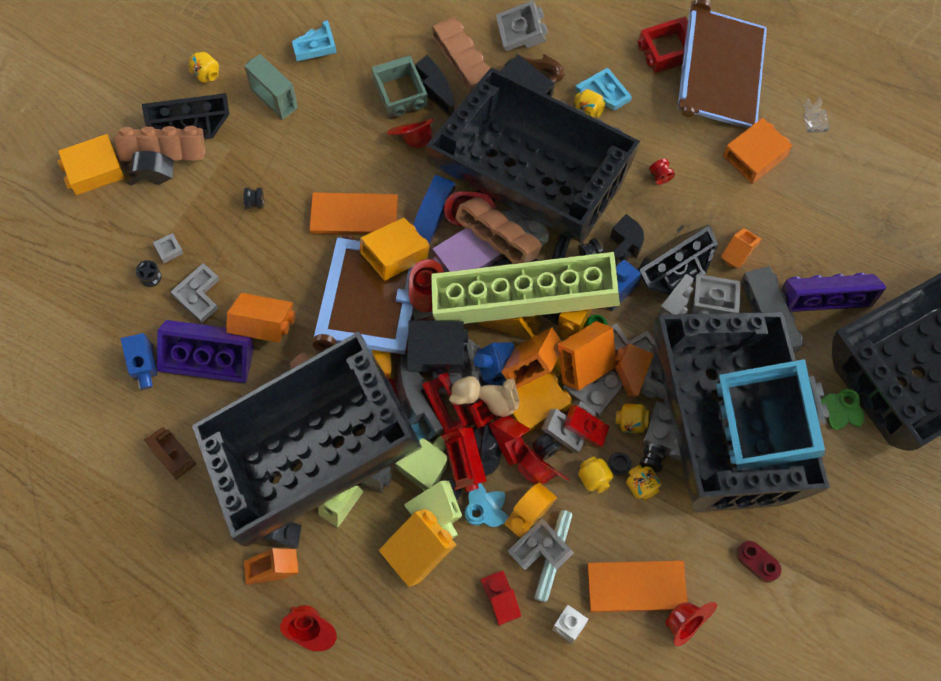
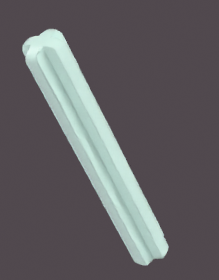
[534,510,572,602]

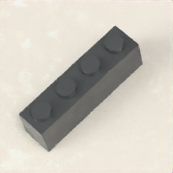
[741,266,803,354]

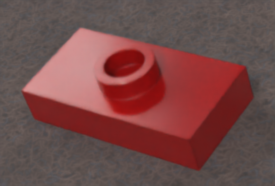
[564,405,610,447]

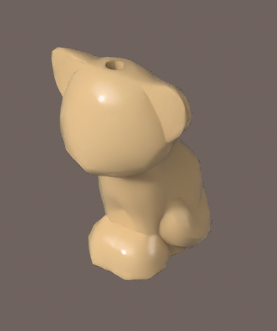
[449,376,520,417]

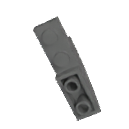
[395,351,443,442]

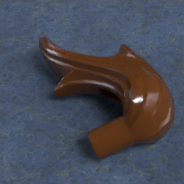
[516,54,565,83]

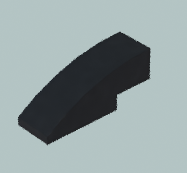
[415,55,454,117]

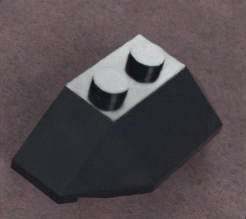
[142,93,230,139]
[637,225,718,295]

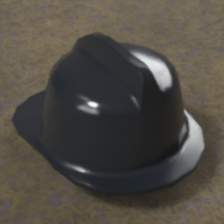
[473,423,502,476]

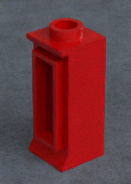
[422,373,471,433]
[441,427,487,492]

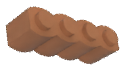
[432,17,491,93]
[115,126,206,161]
[455,197,542,264]

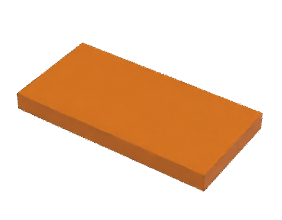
[310,192,398,235]
[587,561,687,613]

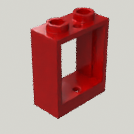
[637,16,688,74]

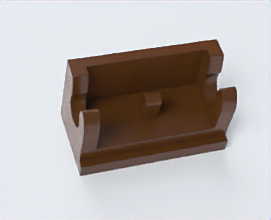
[144,427,197,480]

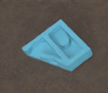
[292,20,337,61]
[575,68,632,111]

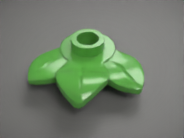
[821,389,864,430]

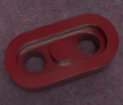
[737,541,782,583]

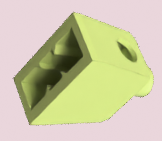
[395,435,449,491]
[404,481,462,539]
[318,486,364,528]

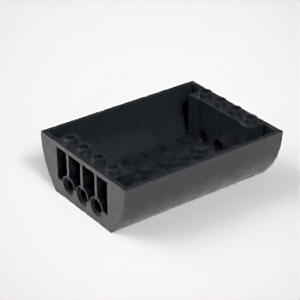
[426,67,640,244]
[832,273,941,451]
[652,312,830,512]
[192,331,422,547]

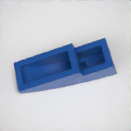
[413,174,455,245]

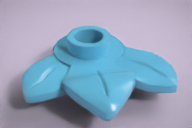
[465,484,509,527]

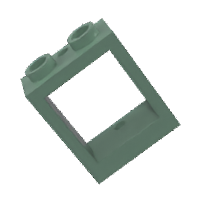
[244,54,298,120]
[371,55,428,118]

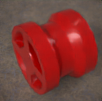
[649,159,675,185]

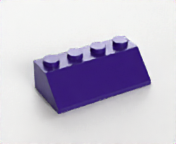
[781,273,886,312]
[157,320,254,383]

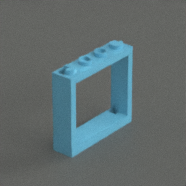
[716,359,825,471]

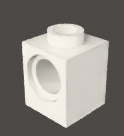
[552,605,588,644]

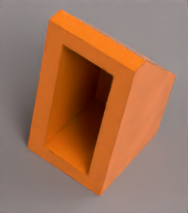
[721,228,762,269]
[615,343,654,398]
[244,548,299,585]

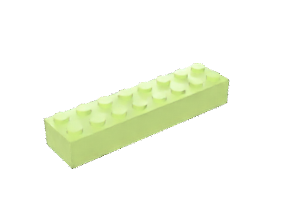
[432,252,620,324]

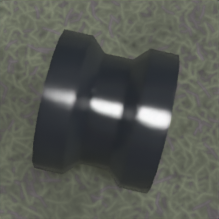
[244,187,264,209]
[578,238,604,256]
[136,260,162,287]
[532,433,561,461]
[639,446,667,472]

